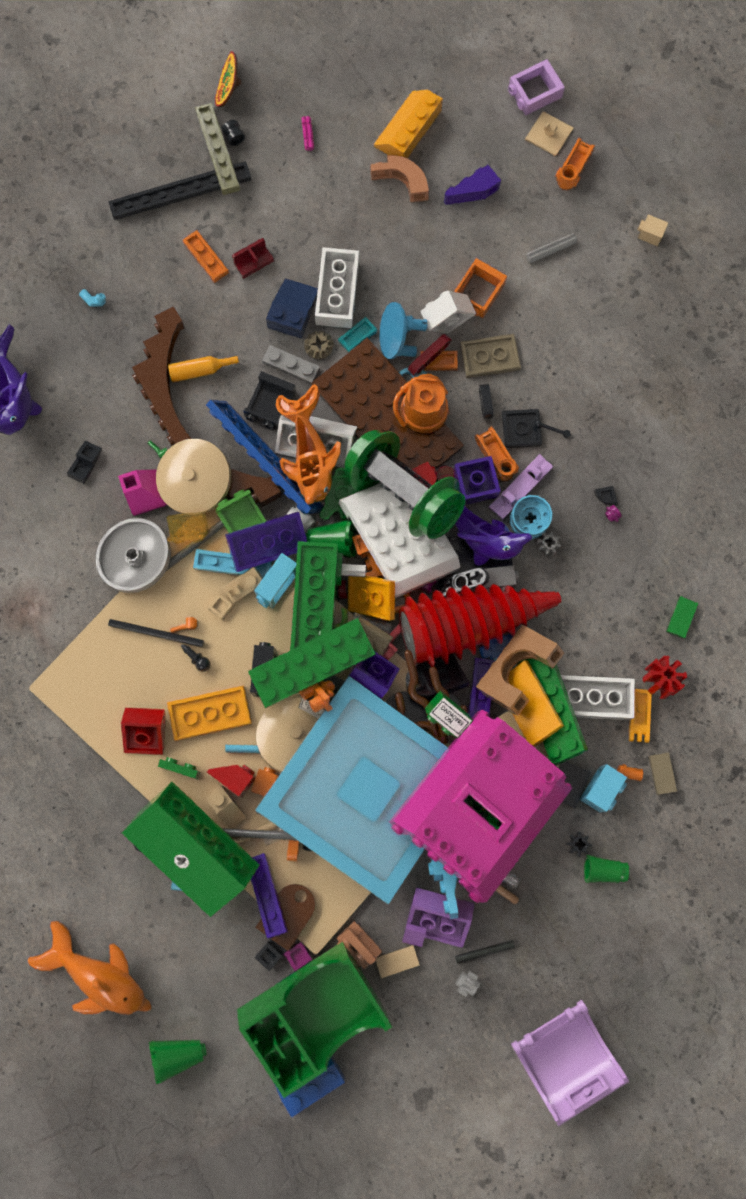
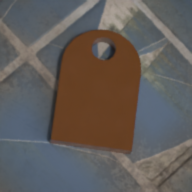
[255,884,315,951]

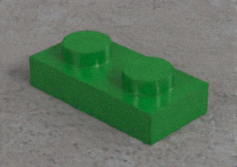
[158,757,200,780]

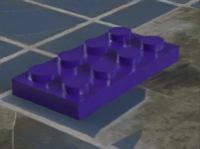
[225,512,307,572]

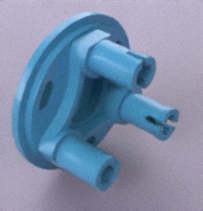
[379,302,428,359]

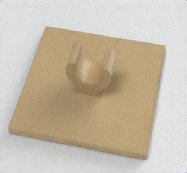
[525,111,573,156]

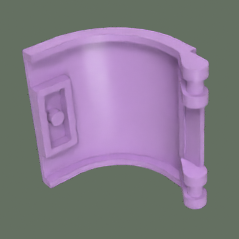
[511,1000,629,1126]

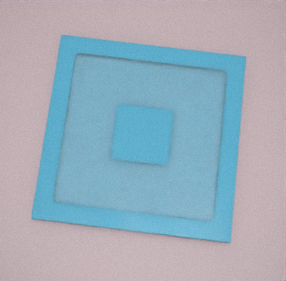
[256,676,448,904]

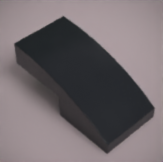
[67,440,102,484]
[254,939,297,971]

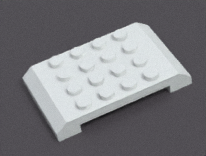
[339,483,460,598]

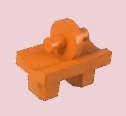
[299,681,335,713]

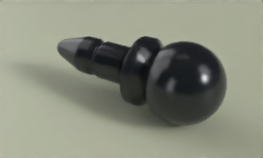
[181,644,211,672]

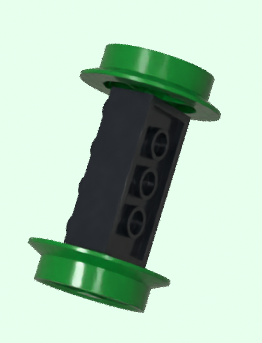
[344,430,465,539]

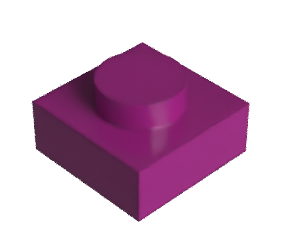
[284,942,312,971]

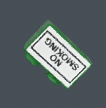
[425,691,473,738]

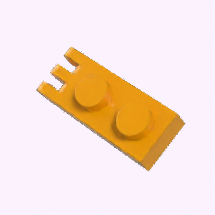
[629,689,652,743]

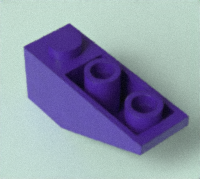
[444,165,501,205]

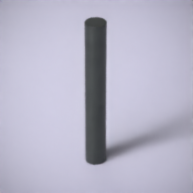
[455,940,515,964]

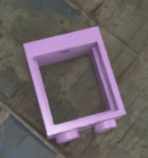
[508,59,565,115]

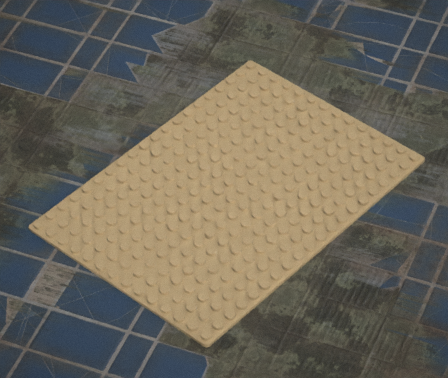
[30,506,456,954]

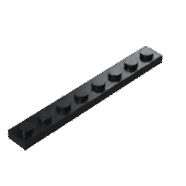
[108,161,252,220]

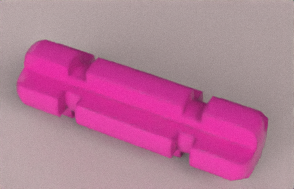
[301,116,314,151]

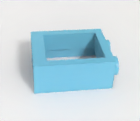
[254,553,296,609]

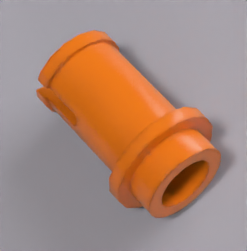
[617,764,643,782]

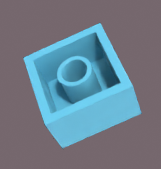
[579,764,627,813]

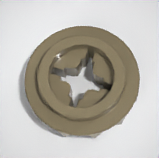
[304,330,334,359]

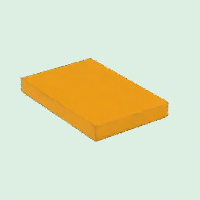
[348,575,395,621]

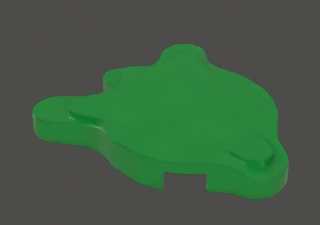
[320,467,360,520]

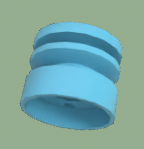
[510,495,552,540]

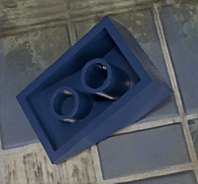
[266,278,318,339]

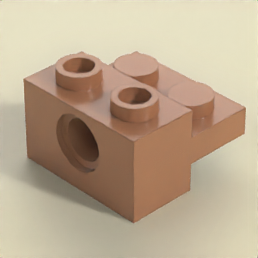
[337,920,382,969]

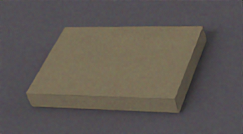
[460,334,521,378]

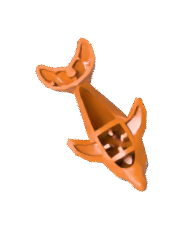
[276,384,341,505]
[27,921,152,1015]

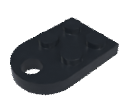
[406,653,469,700]

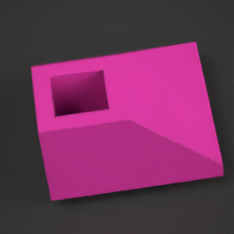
[118,470,167,517]

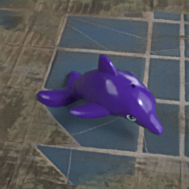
[0,324,42,435]
[455,490,532,566]

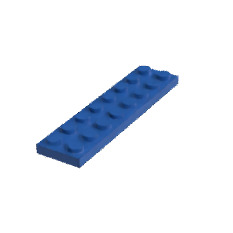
[206,400,324,514]

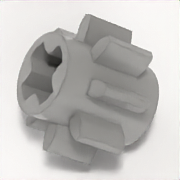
[537,532,561,556]
[455,970,480,997]

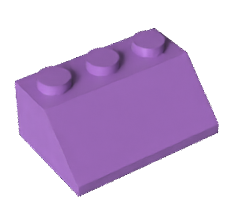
[404,888,474,948]

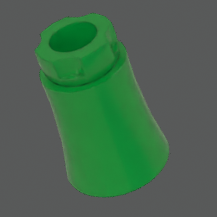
[584,855,629,883]

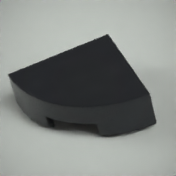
[594,486,618,505]

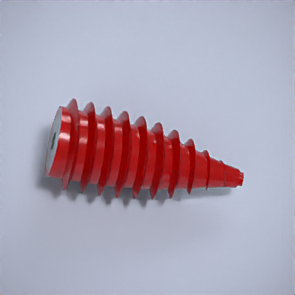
[399,584,561,667]

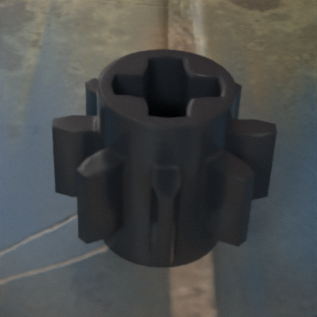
[566,832,592,857]

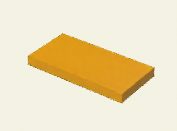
[508,660,564,747]
[167,685,252,741]

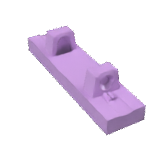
[489,454,553,521]

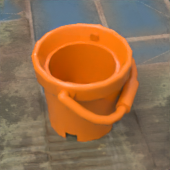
[393,374,449,433]

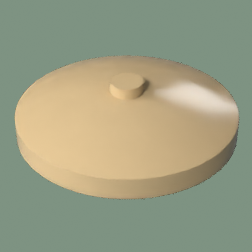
[156,439,231,515]
[256,697,318,773]

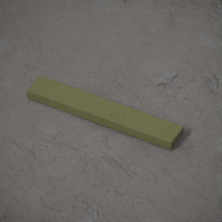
[195,103,240,195]

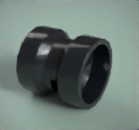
[222,119,245,146]

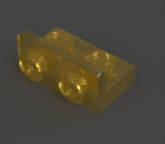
[166,511,209,544]

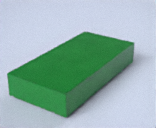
[666,596,698,639]

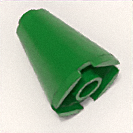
[305,520,357,558]
[149,1040,207,1085]

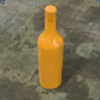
[168,356,239,383]

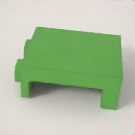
[215,489,266,533]

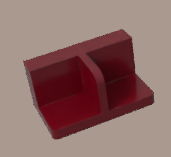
[232,238,274,279]

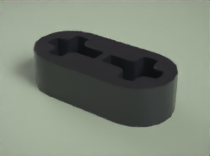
[479,384,493,419]

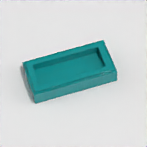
[338,317,378,353]

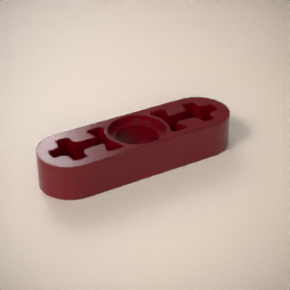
[407,333,452,377]

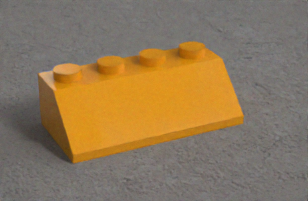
[374,90,443,158]

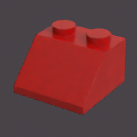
[121,707,166,755]
[207,765,256,798]

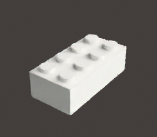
[315,247,359,328]
[561,675,635,720]

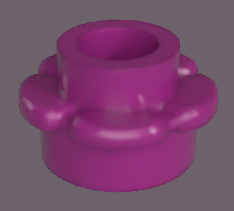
[605,505,622,522]

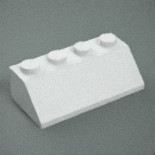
[275,415,357,468]

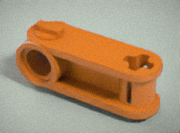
[555,138,595,190]
[475,427,519,481]

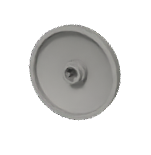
[96,518,171,593]

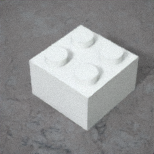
[420,290,476,334]

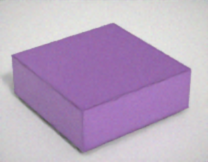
[402,924,427,947]

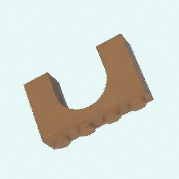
[476,625,564,716]

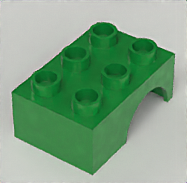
[237,941,392,1098]

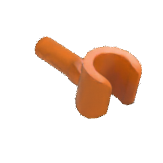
[170,617,197,633]

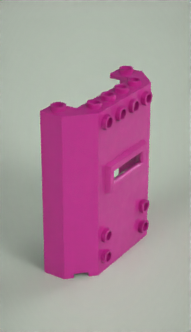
[389,710,572,903]

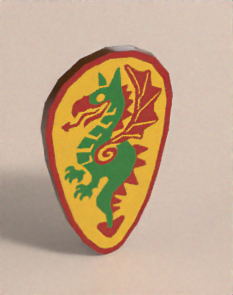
[215,51,242,108]

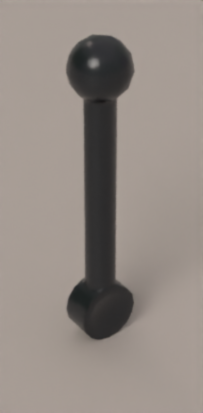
[535,420,571,438]

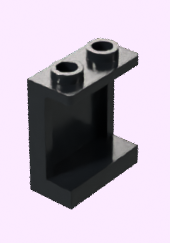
[243,371,296,430]

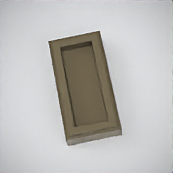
[648,753,677,795]

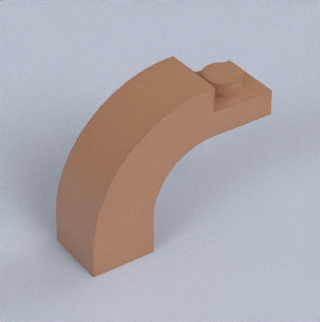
[370,156,429,202]

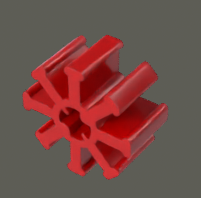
[642,656,687,699]

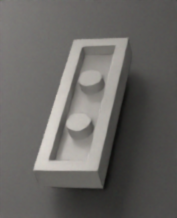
[262,345,320,384]

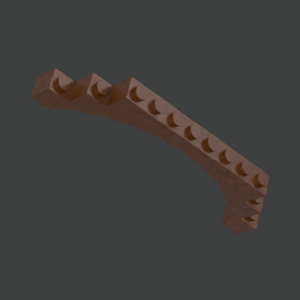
[132,306,282,507]

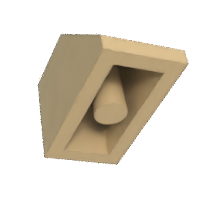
[205,785,247,829]

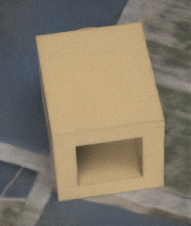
[638,214,668,246]

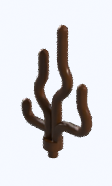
[395,650,468,744]

